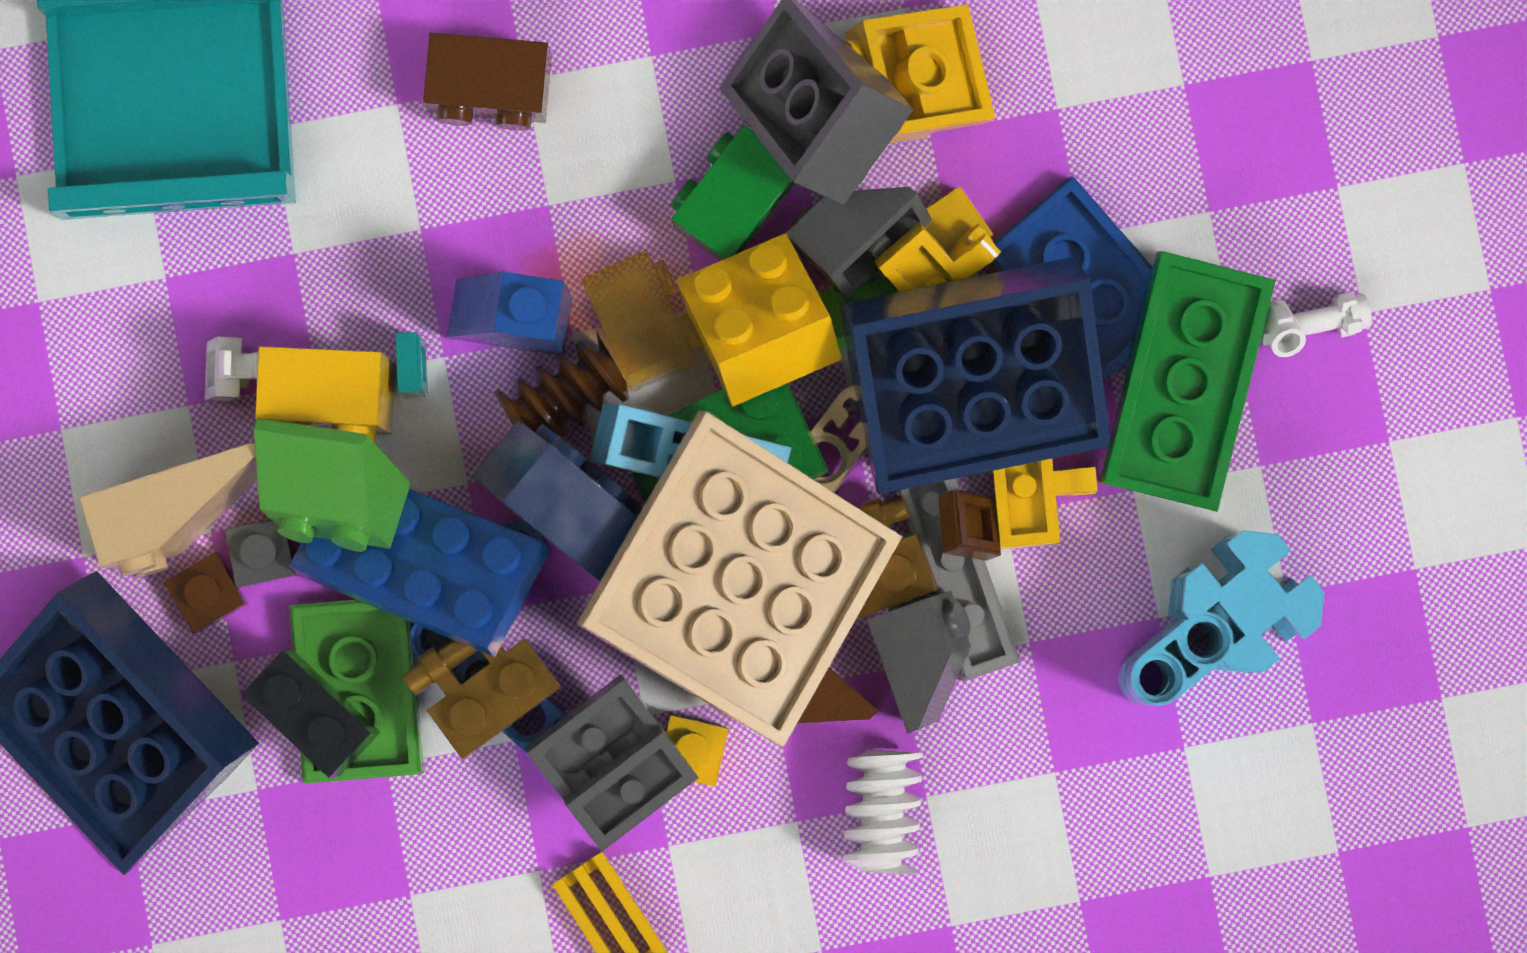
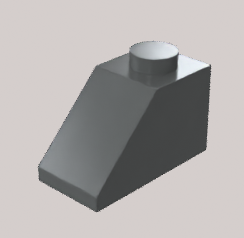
[786,187,932,301]
[867,591,971,733]

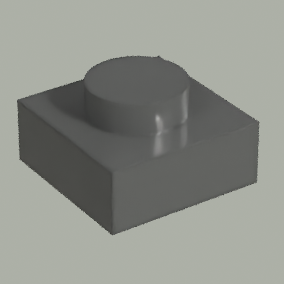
[225,520,298,588]

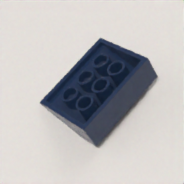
[839,257,1111,494]
[0,571,259,875]

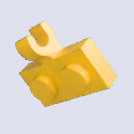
[874,222,1001,292]
[993,459,1098,550]

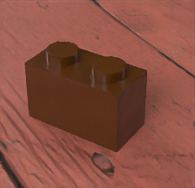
[423,32,552,131]

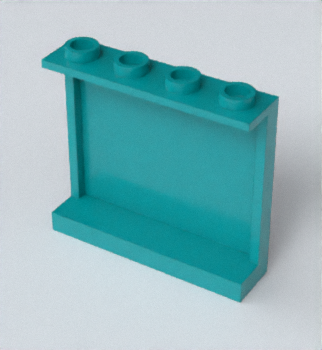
[37,0,296,220]

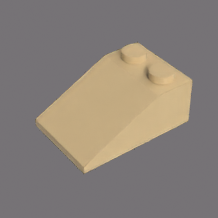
[79,442,258,578]

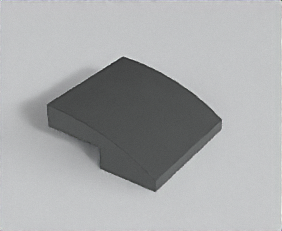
[524,674,699,852]

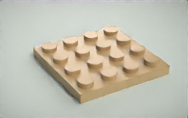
[576,411,902,747]

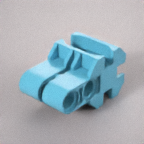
[1118,530,1324,706]

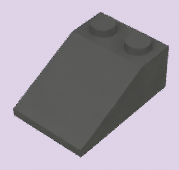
[719,0,914,205]

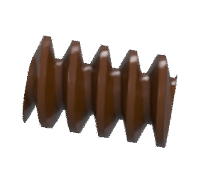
[494,332,630,438]

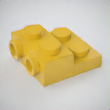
[845,4,996,144]

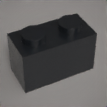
[241,650,381,778]

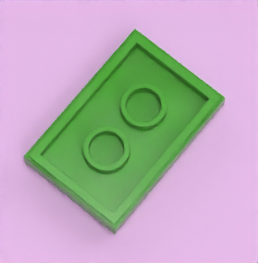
[289,600,424,784]

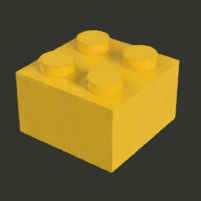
[676,233,842,407]
[255,347,396,444]

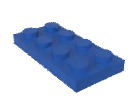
[289,489,551,657]

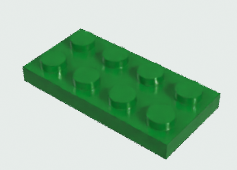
[1099,251,1276,512]

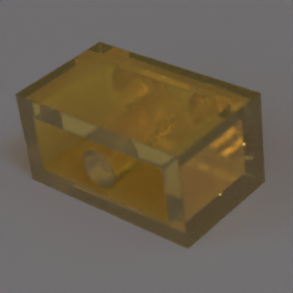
[581,250,701,393]

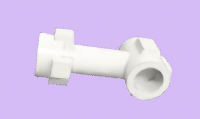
[1261,292,1372,357]

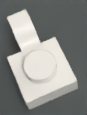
[205,336,259,402]

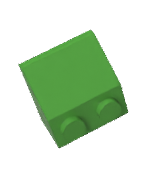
[254,418,411,552]

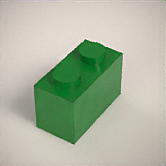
[670,125,795,261]

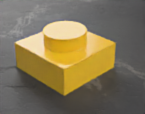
[666,715,729,787]

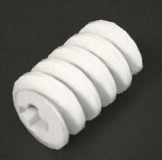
[843,750,923,874]

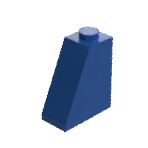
[447,272,573,355]

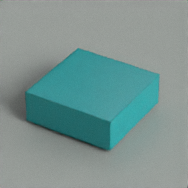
[395,332,428,398]

